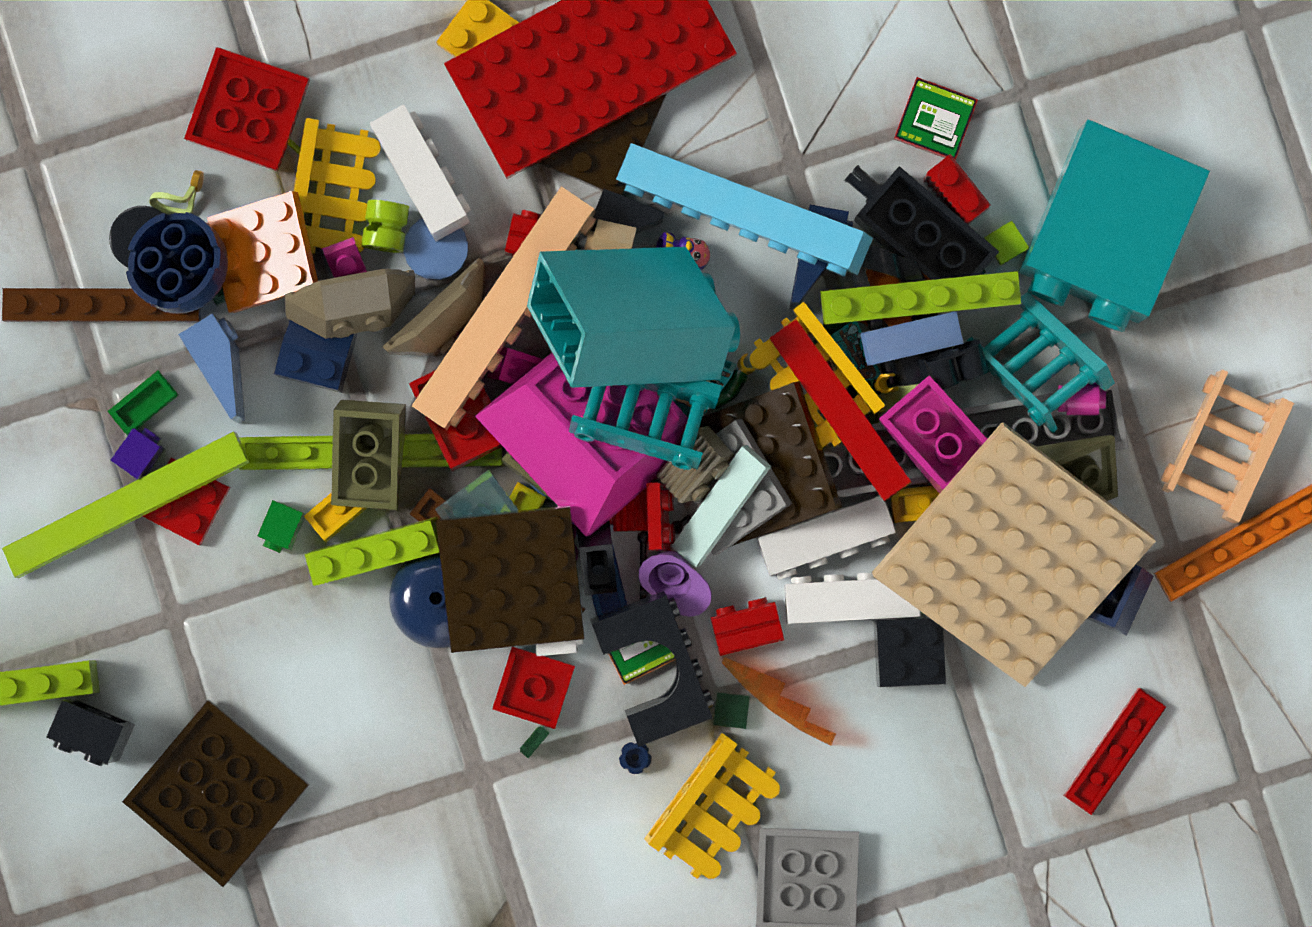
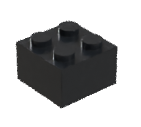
[874,618,946,687]
[46,699,135,766]

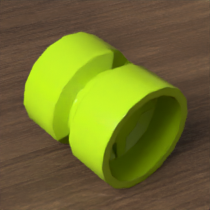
[361,200,410,253]

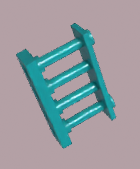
[967,292,1115,433]
[569,381,722,470]

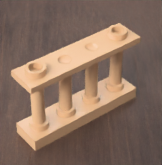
[1161,369,1294,523]

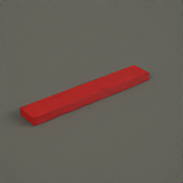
[769,319,912,502]

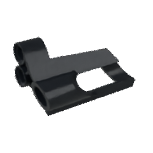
[851,245,989,390]

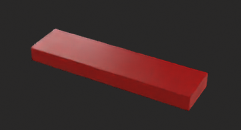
[1063,688,1166,815]

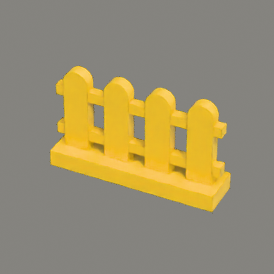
[293,118,381,254]
[749,302,886,447]
[644,733,780,879]

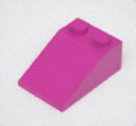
[879,375,987,493]

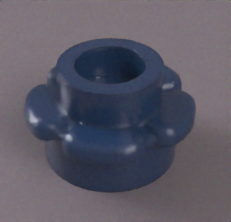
[619,742,652,774]

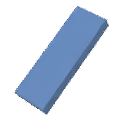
[860,311,964,366]

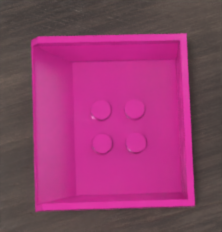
[475,353,688,536]

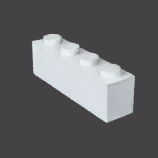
[370,104,471,242]
[757,496,896,580]
[784,573,920,624]

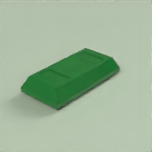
[107,370,179,436]

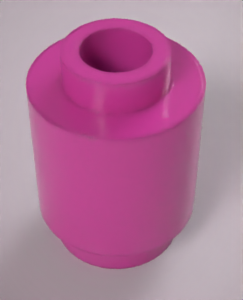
[1058,382,1106,415]

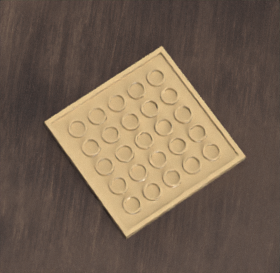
[872,422,1156,687]

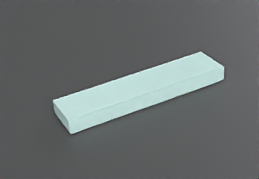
[671,445,771,568]

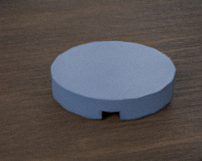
[403,219,469,281]

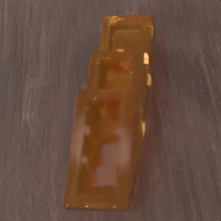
[721,657,836,746]

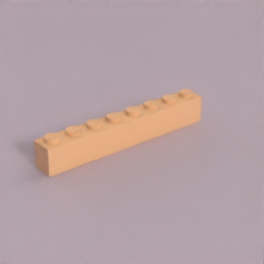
[412,186,596,430]

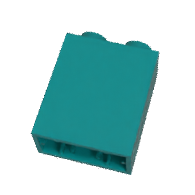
[1018,119,1210,332]
[527,247,741,388]

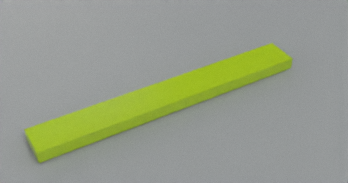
[2,431,250,579]
[239,434,502,471]

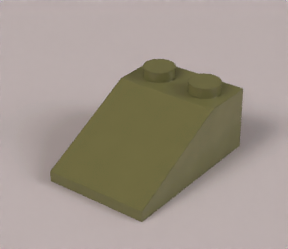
[331,400,406,510]
[1036,435,1118,501]

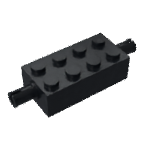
[844,165,999,309]

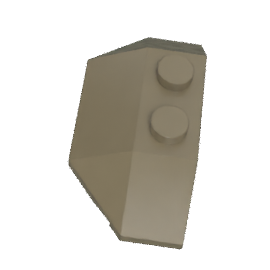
[382,258,485,356]
[284,269,415,339]

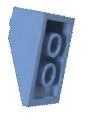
[178,313,245,424]

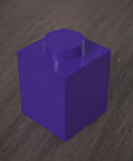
[111,428,165,479]

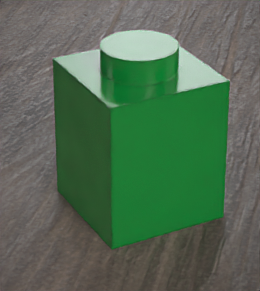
[257,500,305,553]

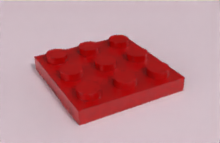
[184,47,310,172]

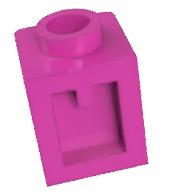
[323,237,367,278]
[487,347,543,385]

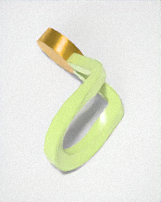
[149,170,204,215]

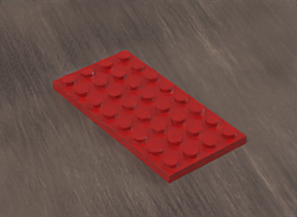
[444,0,737,179]

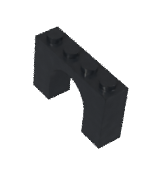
[590,591,715,747]

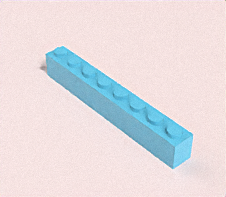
[616,143,873,277]

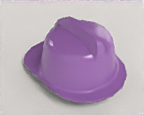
[639,551,712,617]

